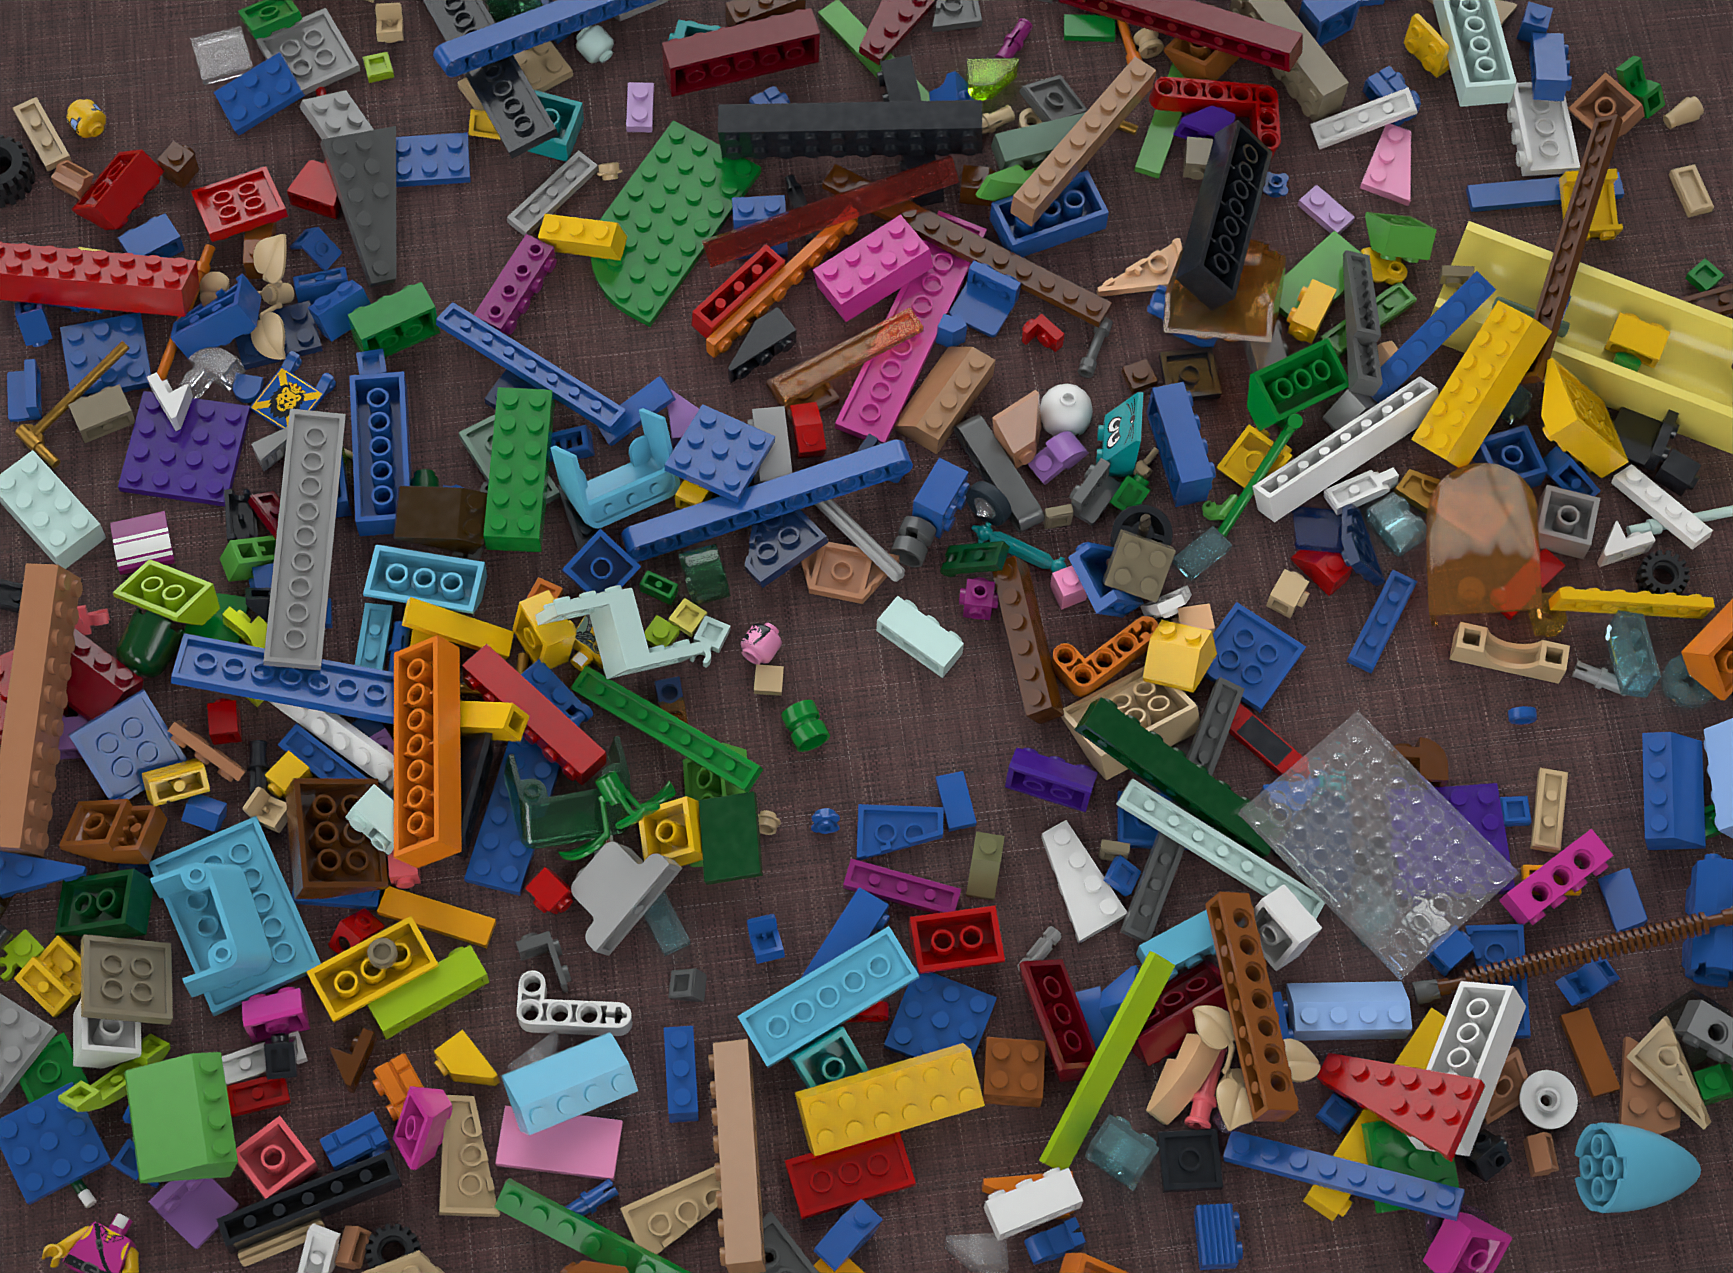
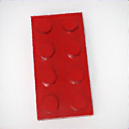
[784,1131,916,1220]

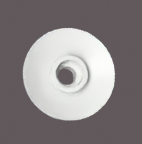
[1519,1070,1578,1129]

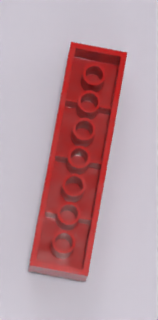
[0,241,200,317]

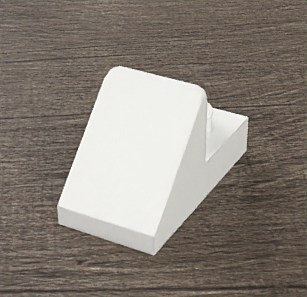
[147,372,193,431]
[1597,521,1655,567]
[298,1223,341,1273]

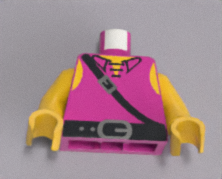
[41,1213,139,1273]

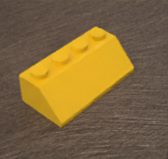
[306,916,439,1022]

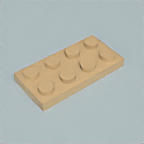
[458,41,573,110]

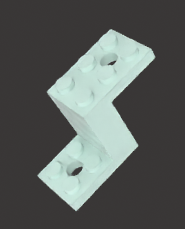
[535,585,703,679]

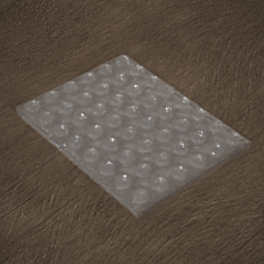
[1239,711,1519,981]

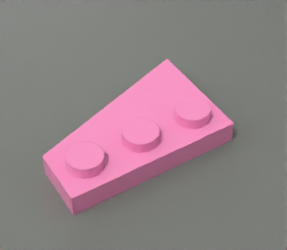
[1360,124,1411,206]

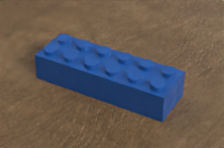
[349,371,412,536]

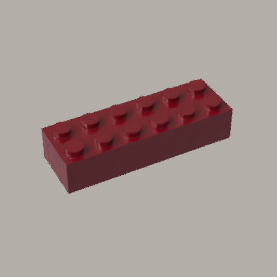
[662,8,820,97]

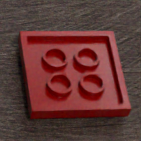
[191,166,288,242]

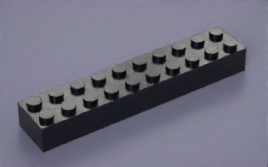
[718,100,982,160]

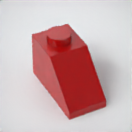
[790,402,826,459]
[1291,541,1353,596]

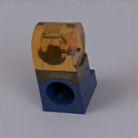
[655,676,688,724]

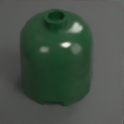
[115,607,186,678]

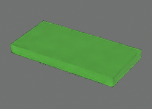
[1267,231,1361,318]

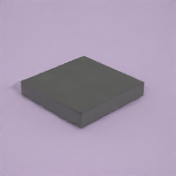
[1019,75,1088,122]

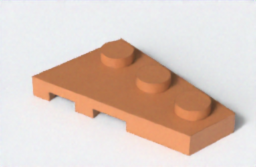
[168,720,247,782]

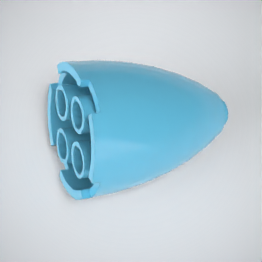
[1575,1122,1701,1213]

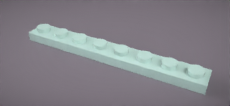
[1116,778,1327,919]

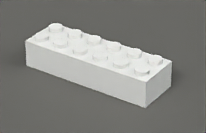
[1407,981,1526,1156]

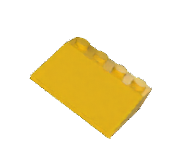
[1541,358,1629,478]

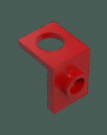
[328,908,385,954]

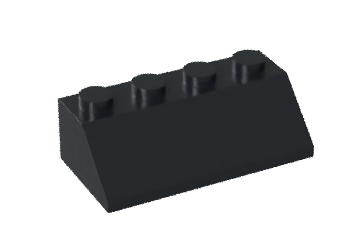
[454,732,495,858]

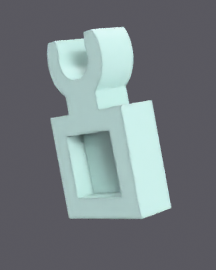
[690,615,731,667]

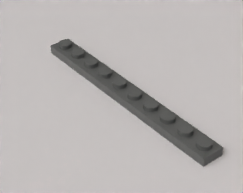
[1120,677,1245,943]

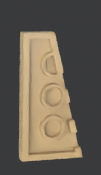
[439,1095,500,1217]
[620,1166,721,1255]

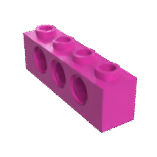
[1499,829,1614,925]

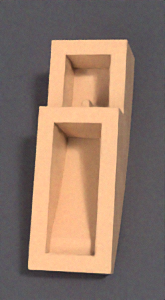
[1146,1034,1221,1125]

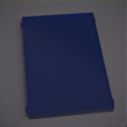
[1291,507,1344,553]

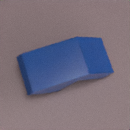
[1555,957,1620,1006]

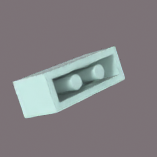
[876,596,964,678]

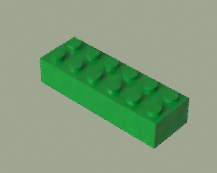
[483,387,555,552]

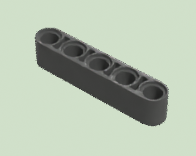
[954,414,1045,533]

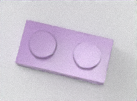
[626,82,654,132]
[1298,185,1355,235]

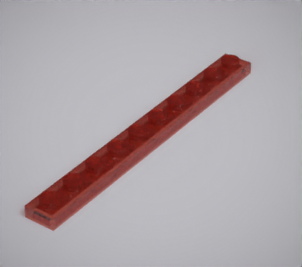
[701,156,960,267]

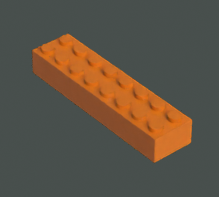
[394,635,462,868]

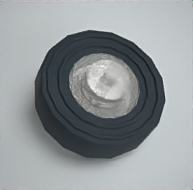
[966,481,1012,526]

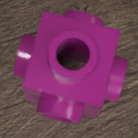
[959,577,998,620]

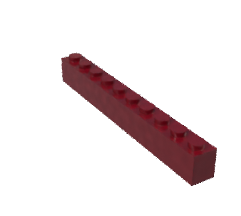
[1058,0,1303,72]

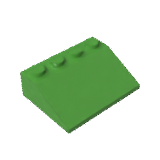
[124,1052,238,1183]

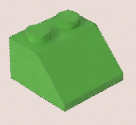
[1365,212,1437,263]

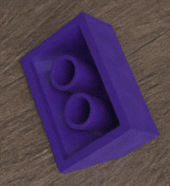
[1005,747,1098,813]

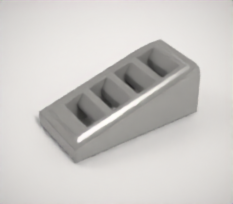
[251,427,288,471]

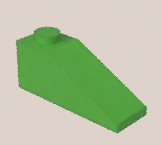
[220,535,276,582]

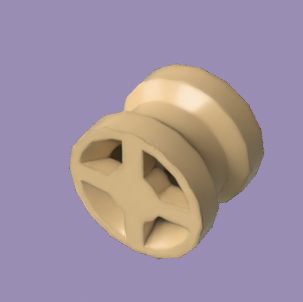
[1133,28,1164,59]

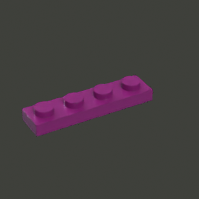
[843,859,961,914]

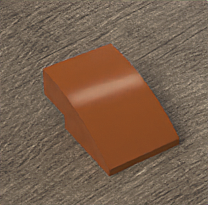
[59,799,168,864]

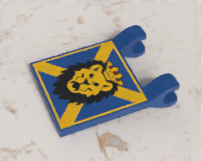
[250,351,336,430]

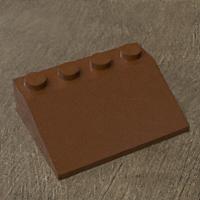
[285,778,389,899]

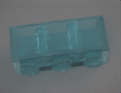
[1604,610,1661,698]

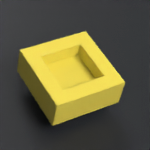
[669,598,707,637]

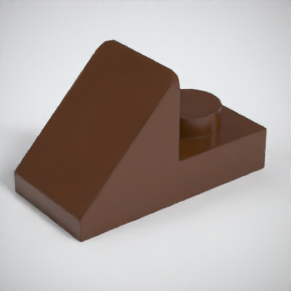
[330,1028,377,1093]

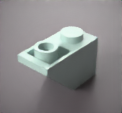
[345,784,394,855]

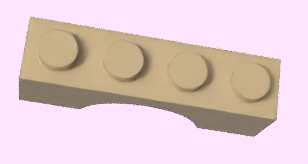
[1449,622,1570,684]

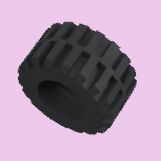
[0,135,35,208]

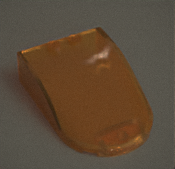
[1163,239,1286,343]
[1426,463,1544,627]

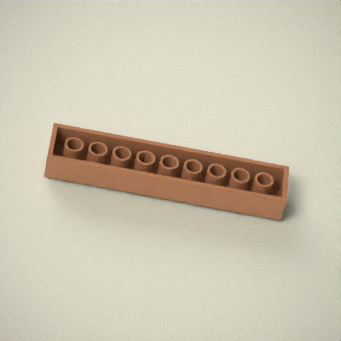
[0,563,83,857]

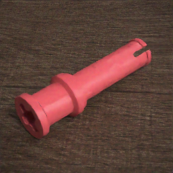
[1184,1047,1228,1130]

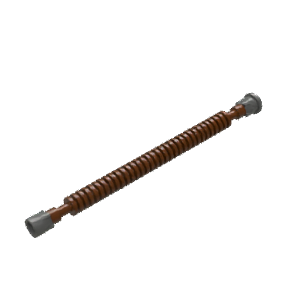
[1412,906,1733,1005]

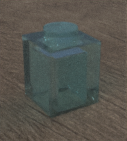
[1499,384,1533,424]

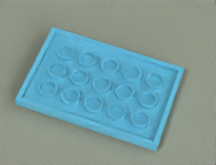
[149,816,321,1016]

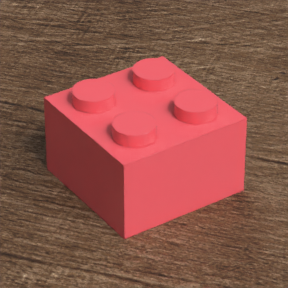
[236,1116,319,1200]

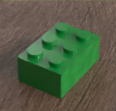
[348,282,440,358]

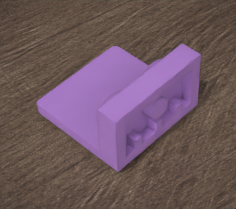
[149,1178,239,1249]

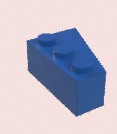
[170,274,261,361]

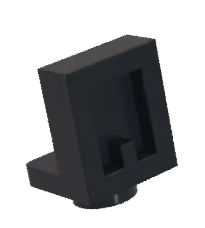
[264,1033,298,1080]

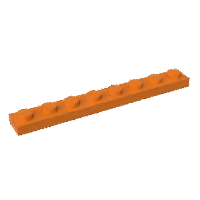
[706,204,858,358]

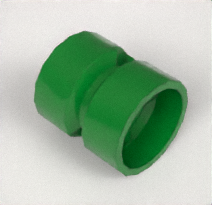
[781,700,830,752]

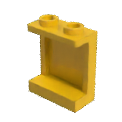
[1559,169,1623,241]

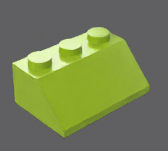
[113,559,220,626]

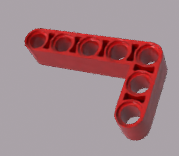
[1149,77,1281,159]

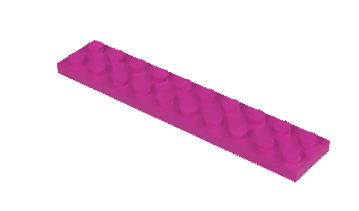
[835,211,987,444]

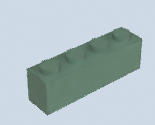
[991,112,1086,171]

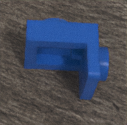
[747,914,785,964]

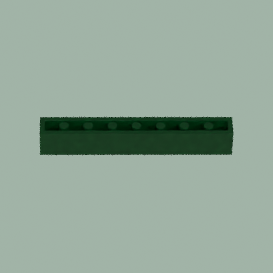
[1074,697,1283,858]

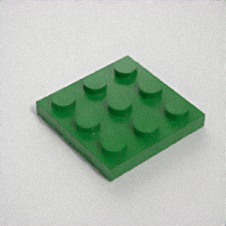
[1361,1121,1459,1213]

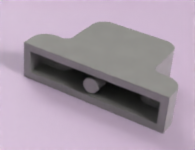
[571,842,682,956]

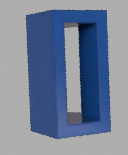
[936,313,967,347]
[181,794,227,832]

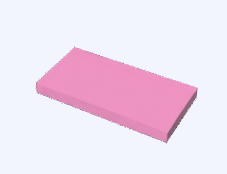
[495,1106,623,1181]

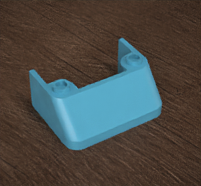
[550,408,680,528]
[150,863,273,998]

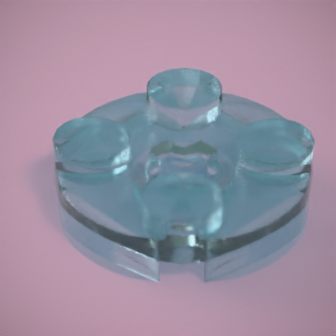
[1660,655,1714,710]

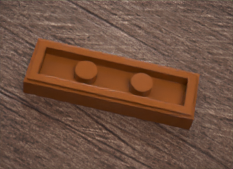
[1559,1007,1621,1099]

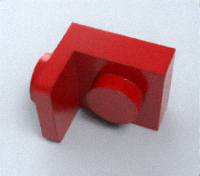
[1022,313,1064,353]

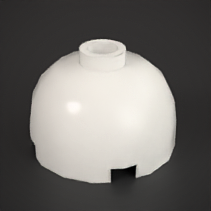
[1040,384,1093,436]

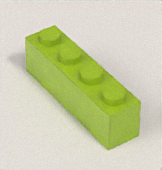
[367,945,489,1040]

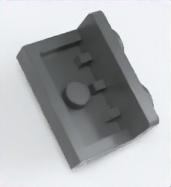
[1069,458,1121,525]

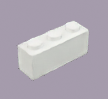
[984,1167,1083,1241]

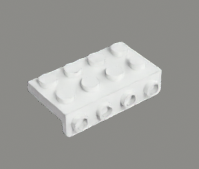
[1507,77,1580,176]

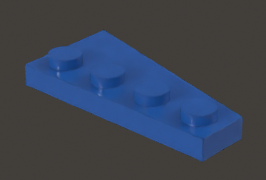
[1465,924,1530,1039]

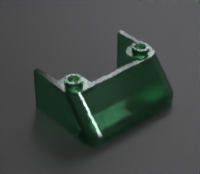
[503,736,632,849]

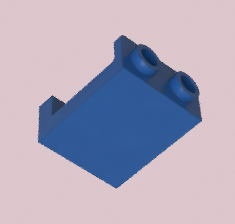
[1068,542,1144,618]

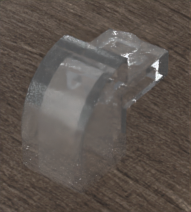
[180,347,245,399]

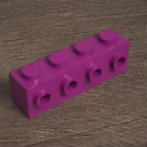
[474,234,557,335]

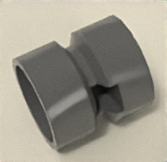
[890,516,936,567]

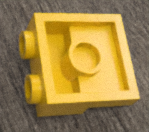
[1216,424,1294,496]

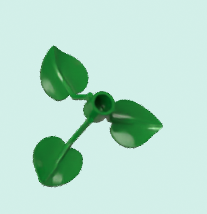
[558,771,676,861]

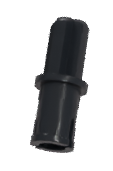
[247,740,270,795]

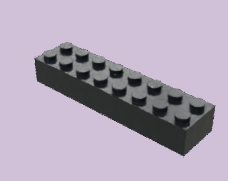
[1176,120,1273,311]

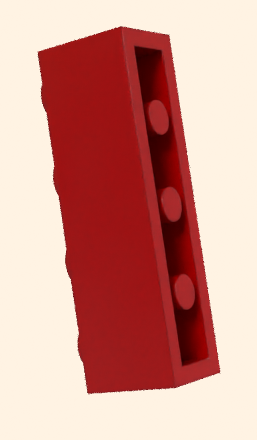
[691,244,785,339]

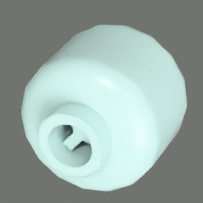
[576,25,614,63]

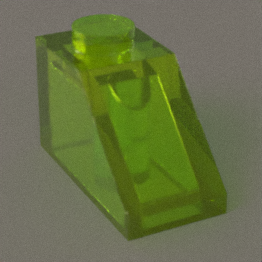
[966,58,1019,100]

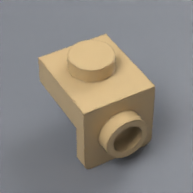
[375,3,404,43]
[243,787,288,833]

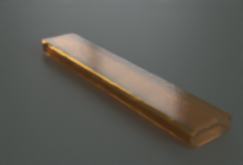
[772,307,924,405]

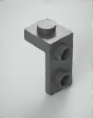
[516,931,571,993]

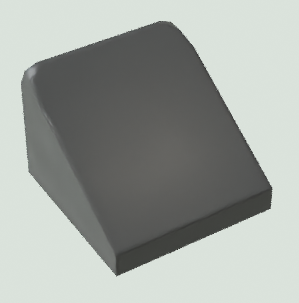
[668,968,707,1002]

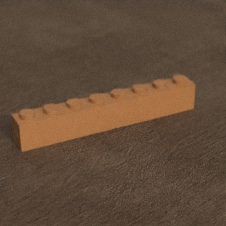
[1010,56,1156,227]
[708,1039,766,1273]

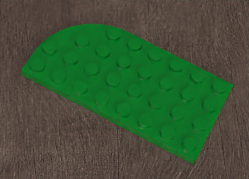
[591,120,761,327]

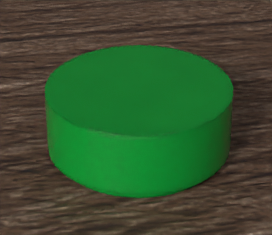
[1612,352,1641,372]

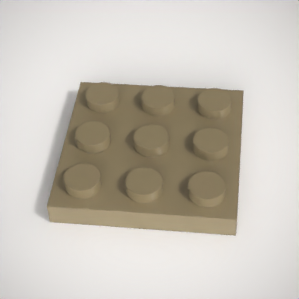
[81,935,173,1025]

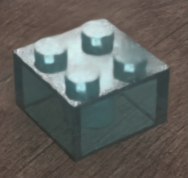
[1085,1114,1160,1191]

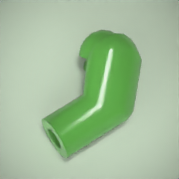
[1202,494,1239,520]

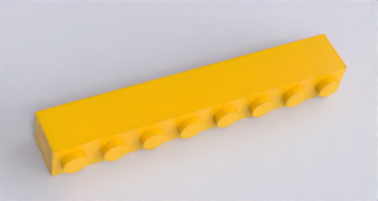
[1303,1008,1446,1222]

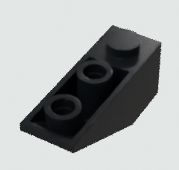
[728,307,796,383]

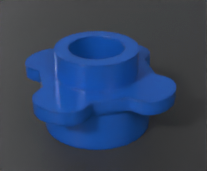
[1263,172,1289,198]
[811,808,840,834]

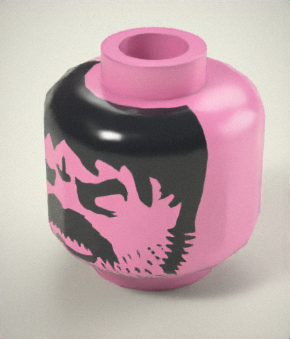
[740,623,782,665]

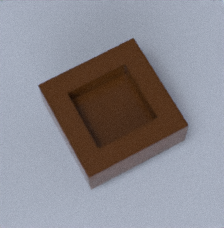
[1122,359,1158,394]

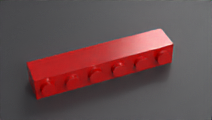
[462,644,606,786]

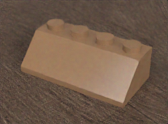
[893,347,995,454]

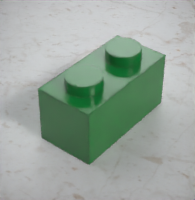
[639,570,679,605]

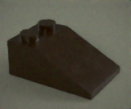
[393,486,488,555]

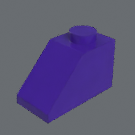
[1173,106,1236,140]

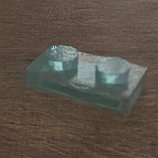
[1172,526,1232,581]
[643,892,690,957]

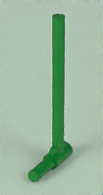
[1217,414,1303,537]

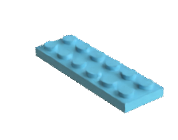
[737,926,919,1068]

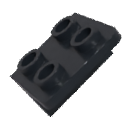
[1614,407,1680,471]

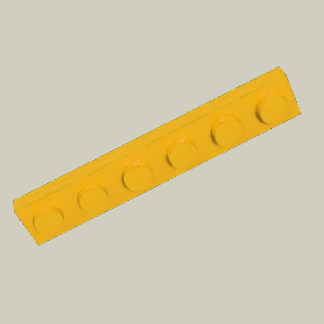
[1549,586,1715,619]

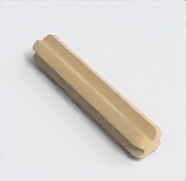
[238,1218,325,1266]

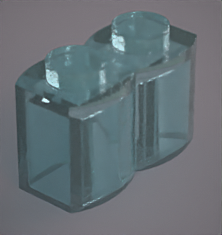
[1365,492,1427,557]

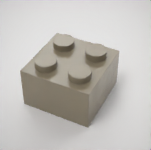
[1102,529,1176,603]

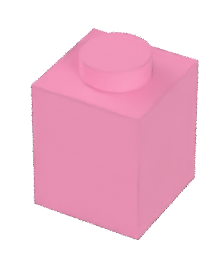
[1050,566,1087,610]

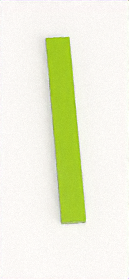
[1039,951,1176,1170]

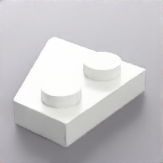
[1140,585,1192,619]

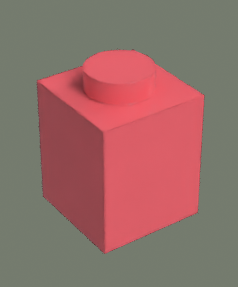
[387,850,421,889]

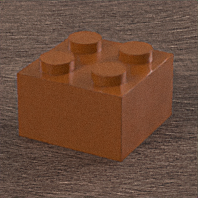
[982,1037,1045,1108]

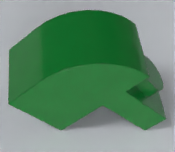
[1616,55,1665,119]

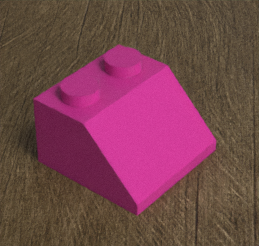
[242,987,311,1043]
[393,1086,452,1170]
[1423,1212,1512,1273]

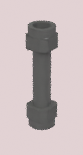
[1078,317,1113,378]

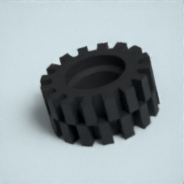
[1636,550,1690,595]
[365,1223,422,1269]

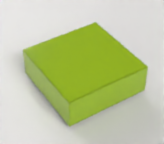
[363,51,394,83]

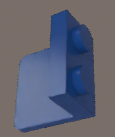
[949,261,1021,337]

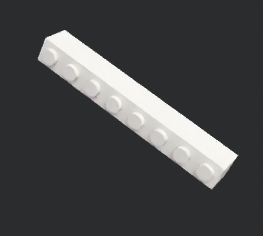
[1253,377,1439,522]

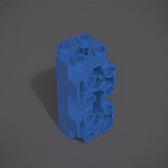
[1681,854,1733,988]

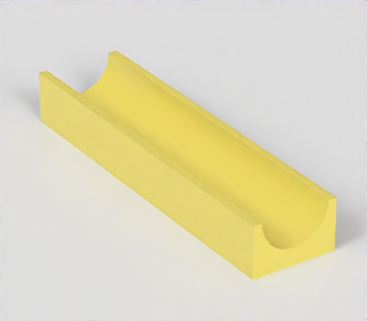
[1431,221,1733,454]

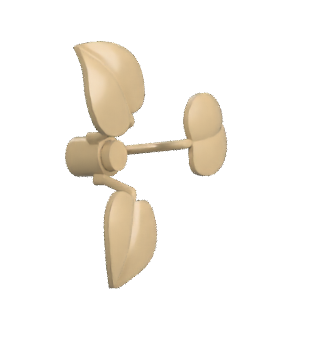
[199,234,294,359]
[1192,1005,1320,1131]

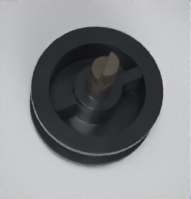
[1110,505,1173,547]

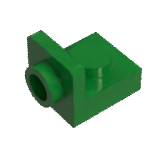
[1110,473,1152,511]

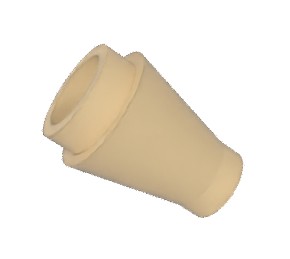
[1663,96,1704,129]

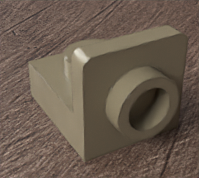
[1439,265,1474,288]

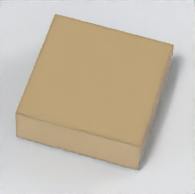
[754,664,784,696]

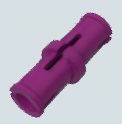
[994,18,1033,67]

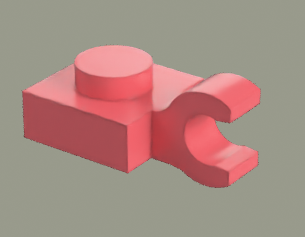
[75,605,110,635]

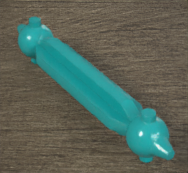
[972,522,1067,573]

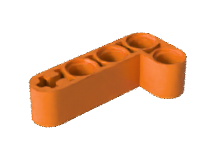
[1051,616,1158,697]

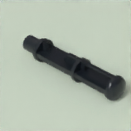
[785,174,819,244]

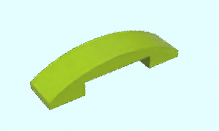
[58,1033,171,1112]

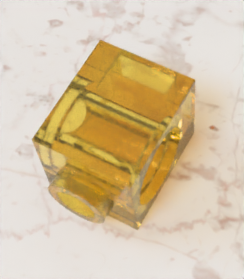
[1526,591,1568,637]

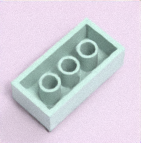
[0,450,106,569]

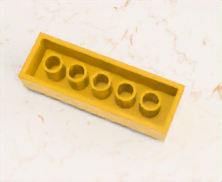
[1411,300,1552,471]
[794,1043,985,1156]

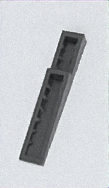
[1343,250,1383,397]

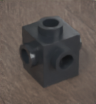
[1461,1129,1512,1182]

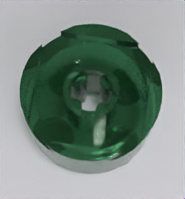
[679,543,731,605]

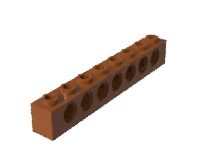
[1205,891,1299,1122]

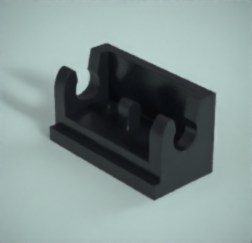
[224,489,258,543]

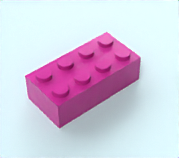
[813,215,934,322]

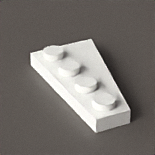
[1041,820,1127,944]

